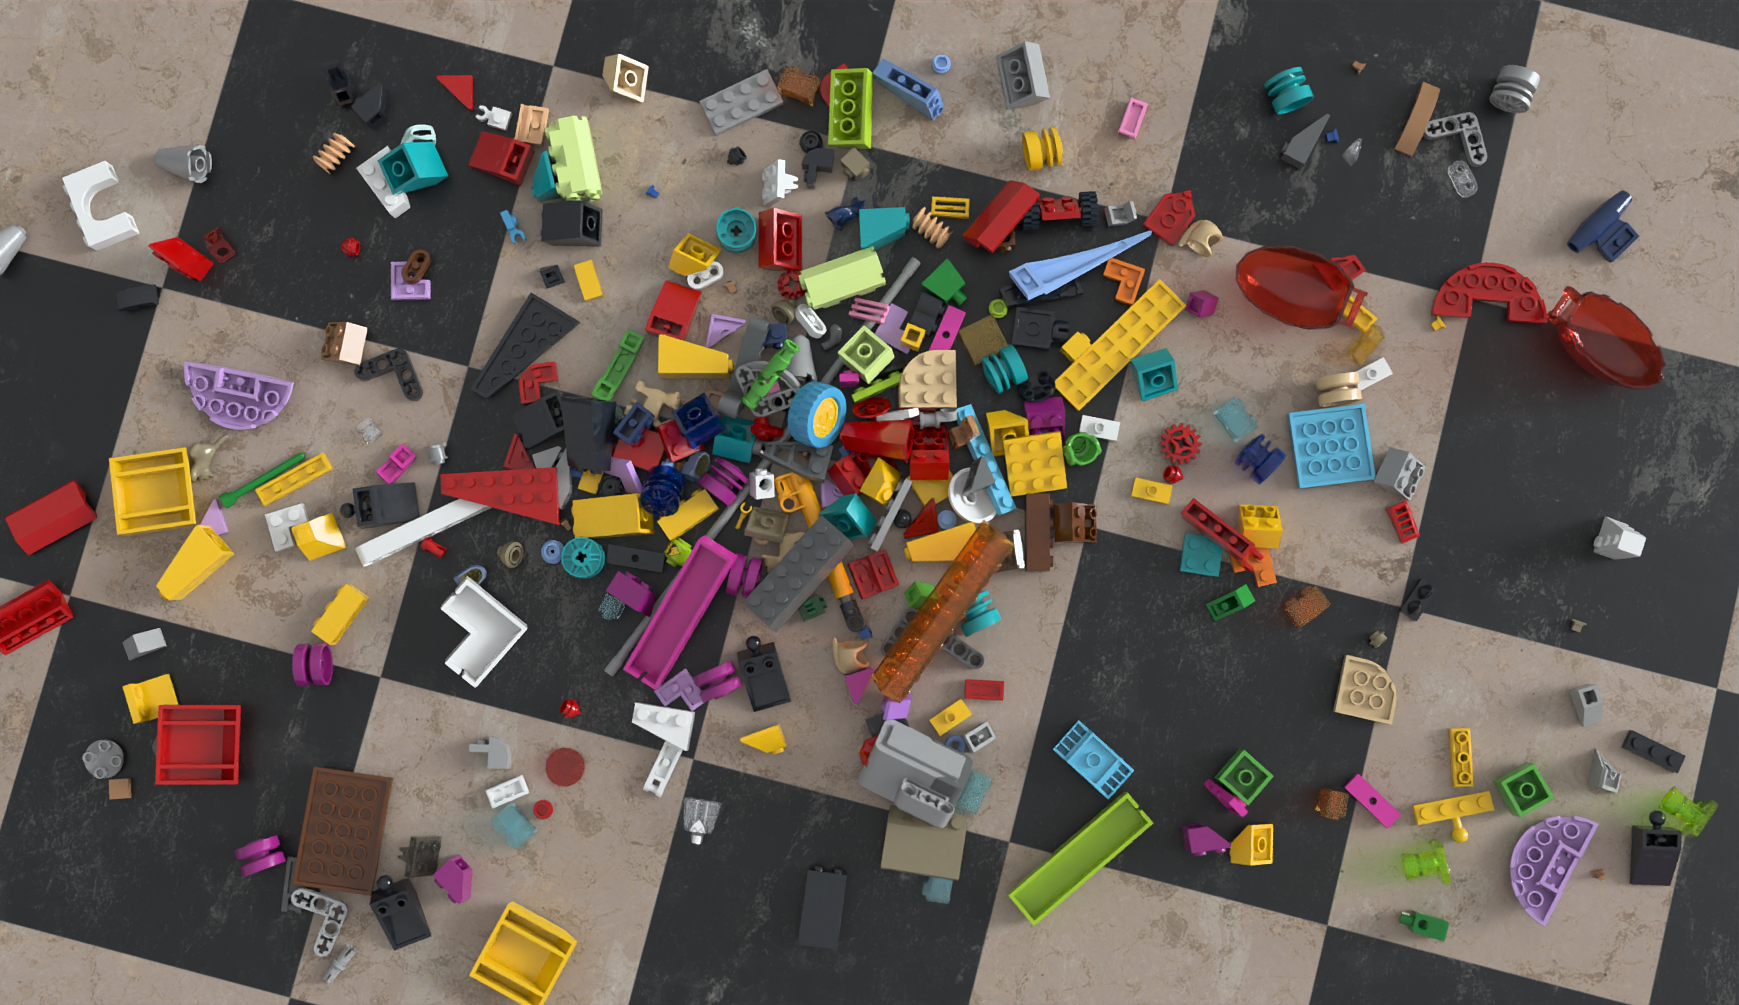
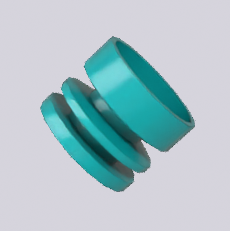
[1264,67,1314,115]
[716,208,756,254]
[981,344,1028,394]
[561,537,606,579]
[951,590,1002,637]

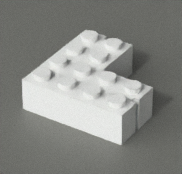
[441,576,527,688]

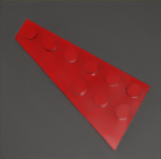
[440,467,560,525]

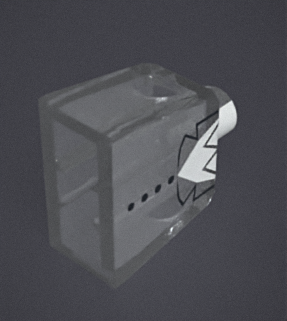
[684,797,722,844]

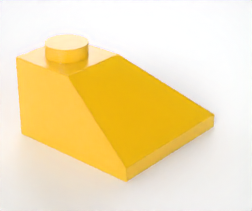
[668,233,722,276]
[986,410,1029,456]
[860,458,902,507]
[291,512,347,561]
[740,724,787,755]
[1230,824,1273,865]

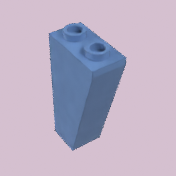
[872,58,944,121]

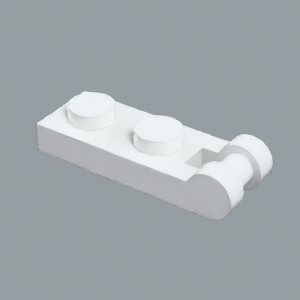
[643,741,683,798]

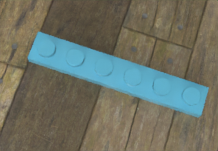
[956,404,1017,516]

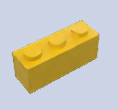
[657,489,719,541]
[311,584,370,645]

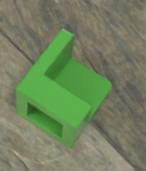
[904,581,938,611]

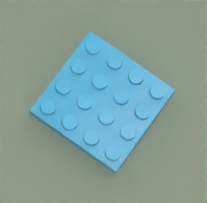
[1287,404,1376,489]

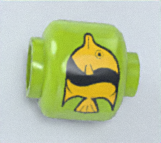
[664,538,692,567]

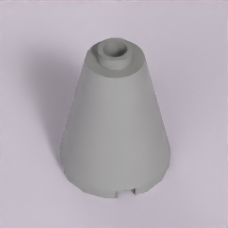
[154,145,212,183]
[0,224,27,276]
[779,335,817,387]

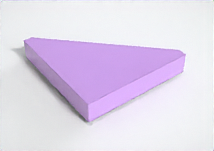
[705,314,746,348]
[819,478,844,509]
[200,499,228,536]

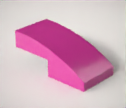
[375,443,417,484]

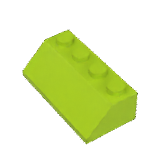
[828,68,874,149]

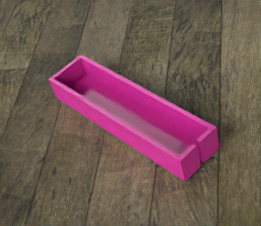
[623,536,738,690]

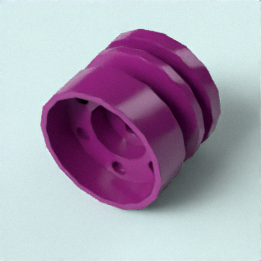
[697,457,749,507]

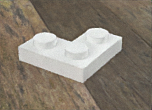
[265,503,309,552]

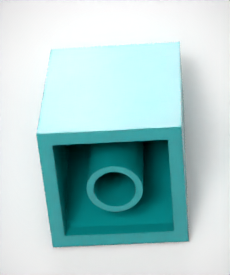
[377,142,448,195]
[859,207,910,251]

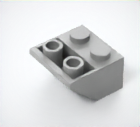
[1374,447,1425,501]

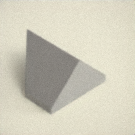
[1587,748,1622,793]

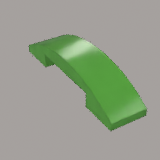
[591,329,645,401]

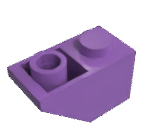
[880,688,912,720]

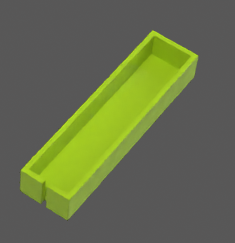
[1006,791,1153,926]

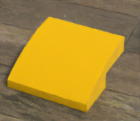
[906,470,953,507]

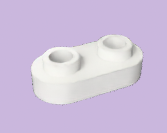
[687,261,724,290]
[795,304,826,338]

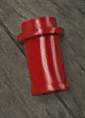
[420,537,447,559]

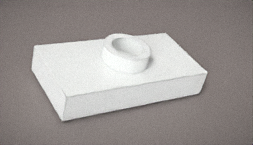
[1355,357,1393,390]
[876,407,919,421]
[1079,415,1120,442]
[485,775,530,809]

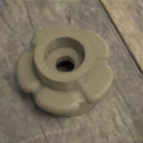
[1369,631,1387,648]

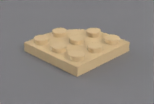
[899,350,957,408]
[1333,655,1397,725]

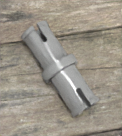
[322,944,357,984]

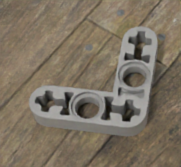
[1423,112,1487,167]
[291,887,348,957]

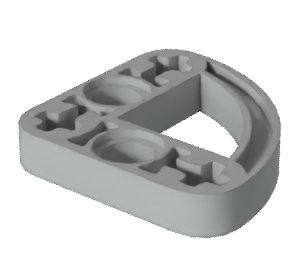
[735,361,802,417]

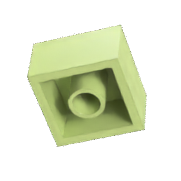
[838,326,894,384]

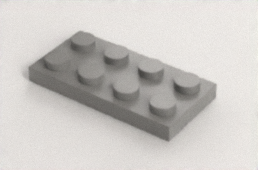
[700,69,784,136]
[867,479,912,552]

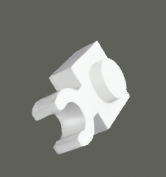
[476,106,512,132]

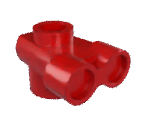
[750,417,783,442]

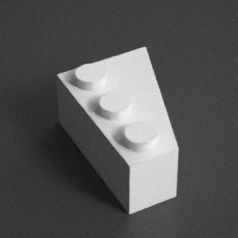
[356,146,411,218]
[1593,516,1646,560]
[632,702,695,751]

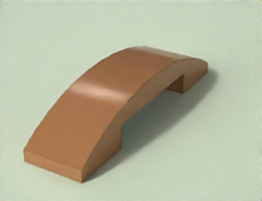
[1394,82,1440,157]
[948,415,980,450]

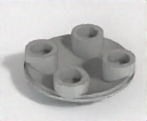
[82,739,124,779]

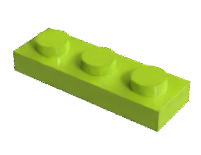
[852,371,902,404]

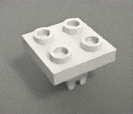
[762,159,798,206]

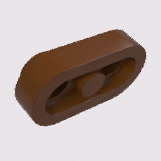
[401,250,431,285]

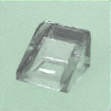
[1342,138,1362,165]

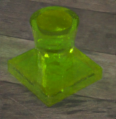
[1658,786,1719,837]
[1401,839,1452,885]

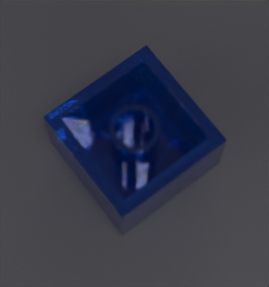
[672,392,727,449]

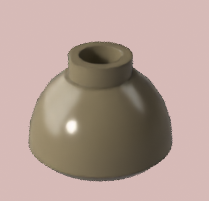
[771,299,797,325]
[497,541,523,568]

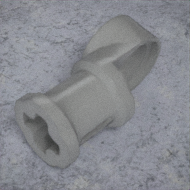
[919,408,957,429]

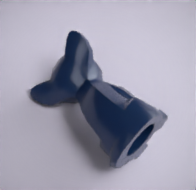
[825,196,866,231]

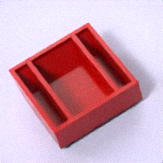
[155,704,241,785]

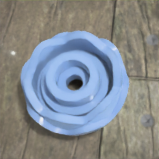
[541,540,564,564]

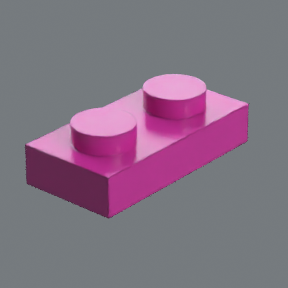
[839,370,859,388]

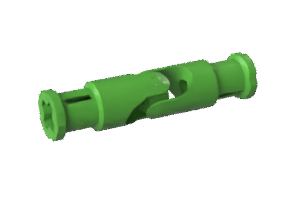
[742,339,800,409]

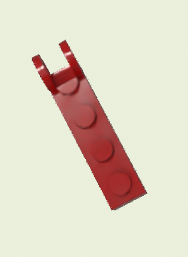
[1181,498,1264,572]

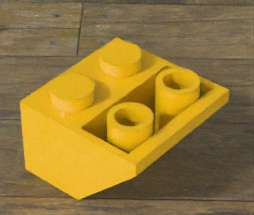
[1238,504,1283,549]

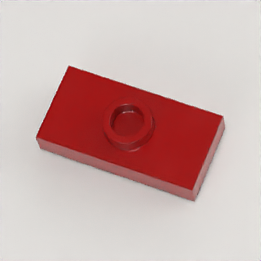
[964,679,1004,701]

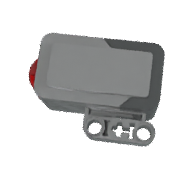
[858,720,973,828]

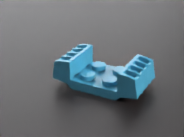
[1053,720,1134,800]

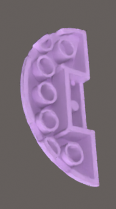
[184,361,294,430]
[1510,816,1599,927]

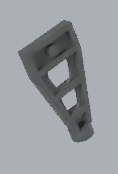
[752,439,833,483]

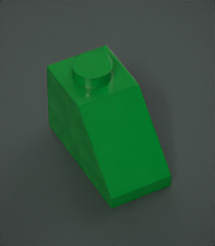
[1206,584,1255,621]

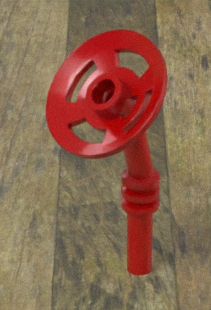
[853,398,910,465]

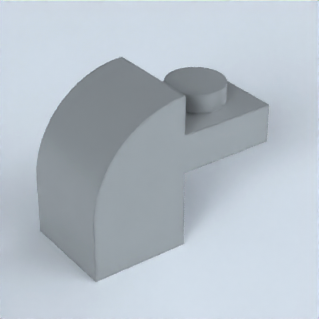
[469,736,512,769]

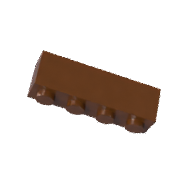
[1025,493,1053,572]

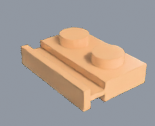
[515,104,549,147]

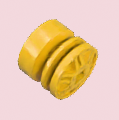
[1022,126,1063,172]

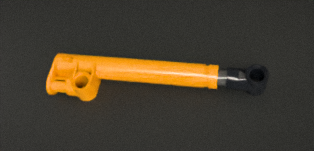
[774,472,864,632]

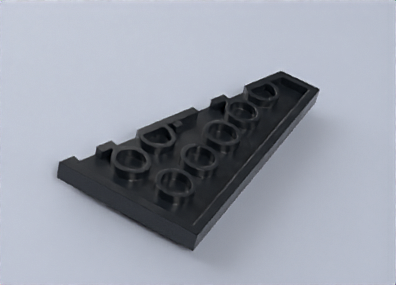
[470,292,580,399]

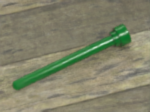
[219,453,305,509]

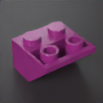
[1024,397,1065,441]
[1181,823,1231,856]
[433,855,472,904]

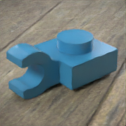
[500,210,526,245]

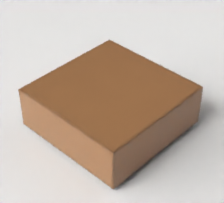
[109,778,132,799]

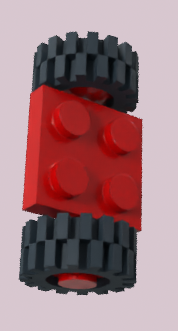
[1021,191,1098,231]

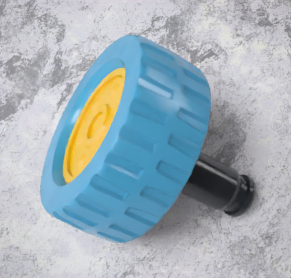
[774,381,846,448]

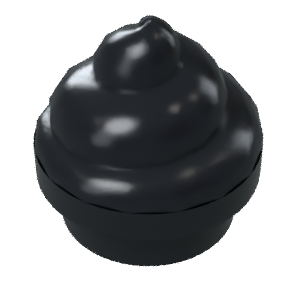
[727,146,747,165]
[893,509,912,529]

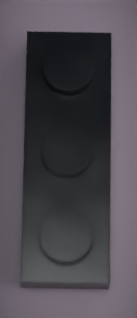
[1622,730,1686,773]

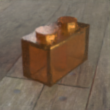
[777,66,821,106]
[1282,586,1332,628]
[1316,787,1349,820]

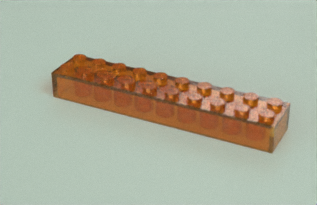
[871,519,1015,703]

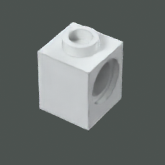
[749,469,775,499]

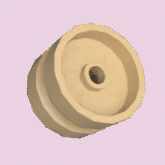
[1315,372,1362,407]

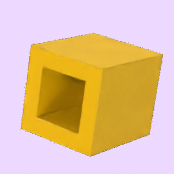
[900,323,926,352]
[1060,332,1091,363]

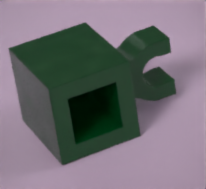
[798,595,827,622]

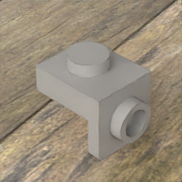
[1104,201,1137,226]

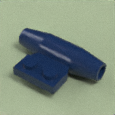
[1567,190,1639,263]

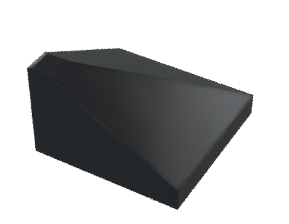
[540,264,565,289]

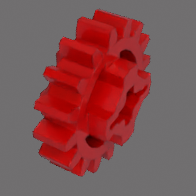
[1159,423,1202,465]

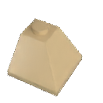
[602,54,648,103]

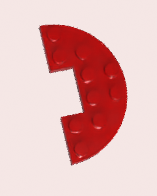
[1431,262,1547,324]

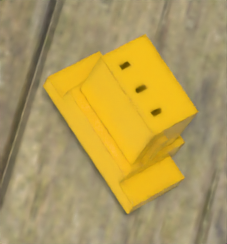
[1430,316,1446,331]

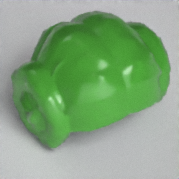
[1063,432,1102,466]

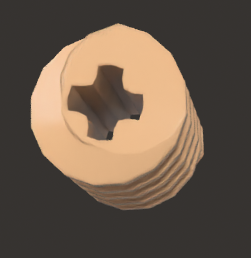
[313,133,355,175]
[912,207,953,248]

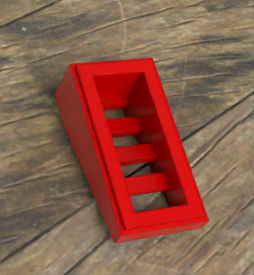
[1386,501,1420,544]

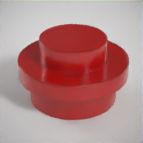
[533,800,553,820]

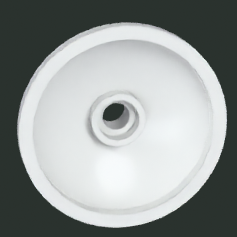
[948,468,997,524]

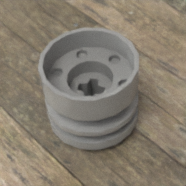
[1490,65,1540,113]

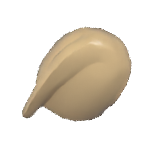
[1178,220,1223,258]
[832,638,869,675]

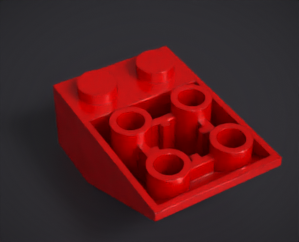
[468,131,535,186]
[148,237,214,281]
[645,280,702,341]
[910,425,949,480]
[827,451,899,497]

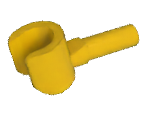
[735,502,752,529]

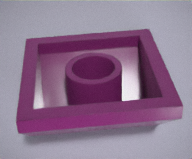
[845,668,874,705]

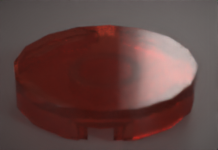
[545,747,585,787]

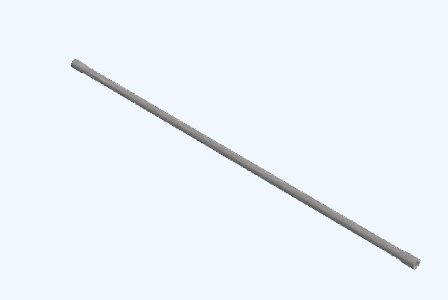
[604,257,921,677]

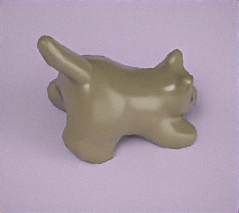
[190,435,228,482]

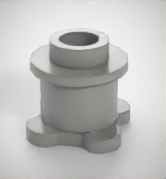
[424,443,448,465]

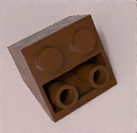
[1054,502,1097,543]

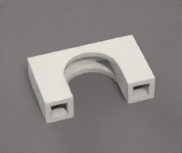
[62,161,139,251]

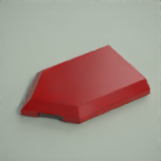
[1143,190,1195,246]

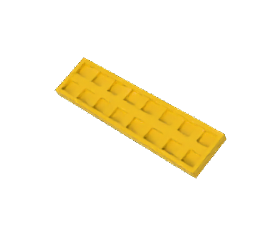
[1055,279,1187,412]

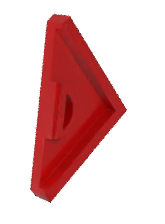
[437,75,473,111]
[503,434,535,470]
[903,498,939,538]

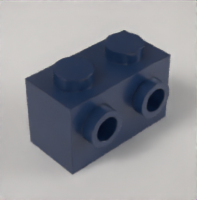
[762,323,788,351]
[613,401,655,447]

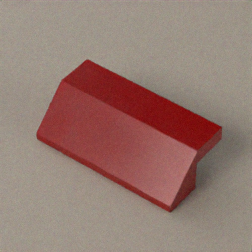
[962,180,1040,253]
[5,479,97,555]
[0,579,74,656]

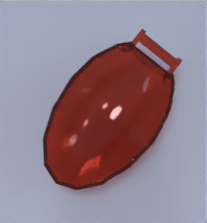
[1236,245,1368,330]
[1546,286,1666,389]

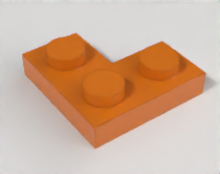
[1103,258,1145,306]
[1229,548,1277,587]

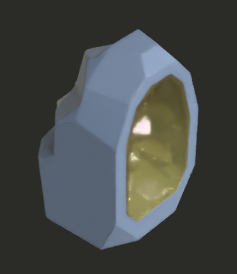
[681,451,710,483]
[453,565,487,585]

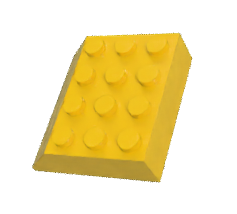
[109,447,196,536]
[469,901,577,1005]

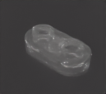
[1448,160,1478,198]

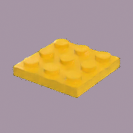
[1002,431,1067,497]

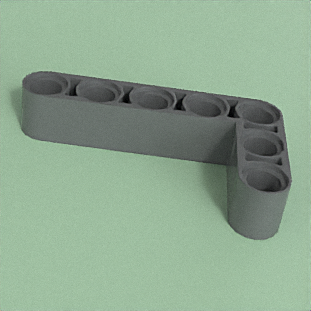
[717,316,770,419]
[881,608,984,669]

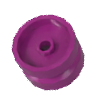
[726,553,763,598]
[292,643,333,687]
[693,661,742,703]
[234,835,286,877]

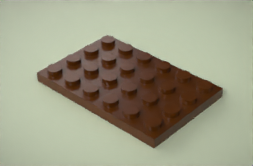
[292,766,393,896]

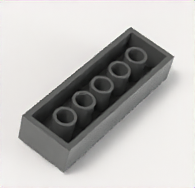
[743,515,855,633]

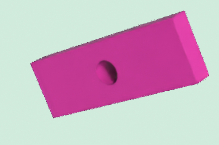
[929,305,966,351]
[1344,773,1401,829]

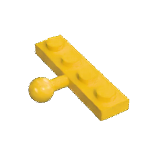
[1412,791,1494,843]

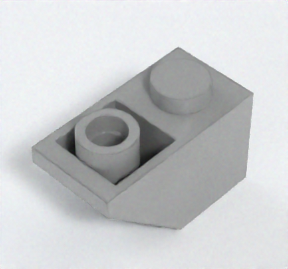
[1569,684,1603,727]

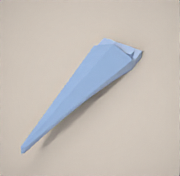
[1009,231,1152,300]

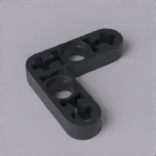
[354,348,423,401]

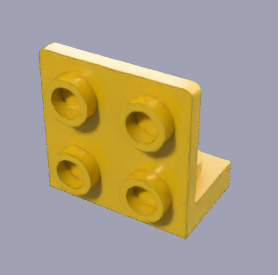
[122,674,178,724]

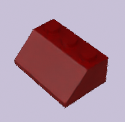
[758,208,802,271]

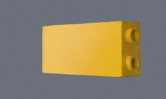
[658,335,735,379]
[571,493,655,539]
[903,522,985,563]
[156,525,235,601]

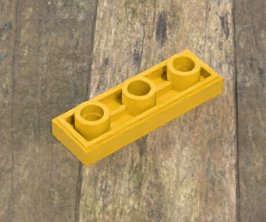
[1448,728,1474,787]

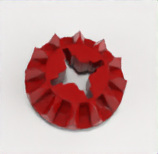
[777,270,806,300]

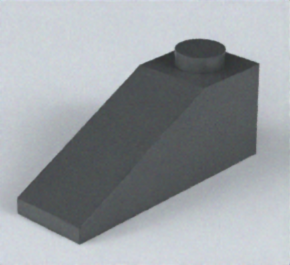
[1280,114,1330,169]

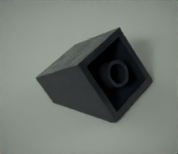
[541,200,602,247]

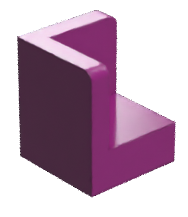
[1185,290,1218,318]

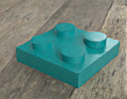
[1179,533,1222,577]

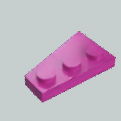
[1204,779,1248,818]

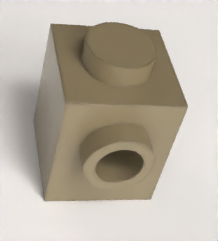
[840,147,870,181]

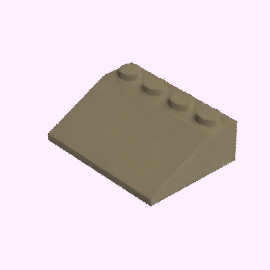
[880,805,968,881]

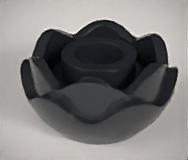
[799,131,823,153]
[598,475,622,497]

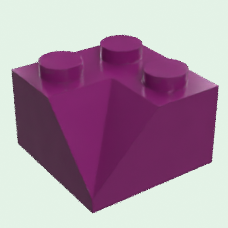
[606,571,655,617]

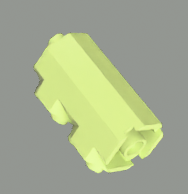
[545,116,603,202]
[798,246,886,310]

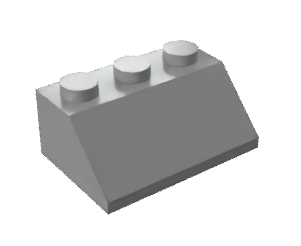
[997,41,1050,109]

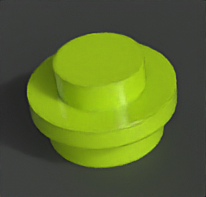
[989,299,1008,318]

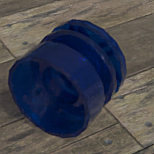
[1234,433,1286,485]
[639,465,686,517]

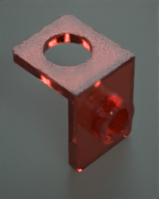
[204,227,236,263]

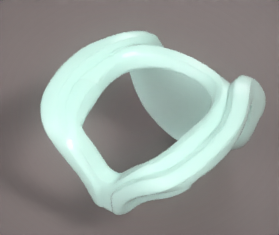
[401,125,436,145]

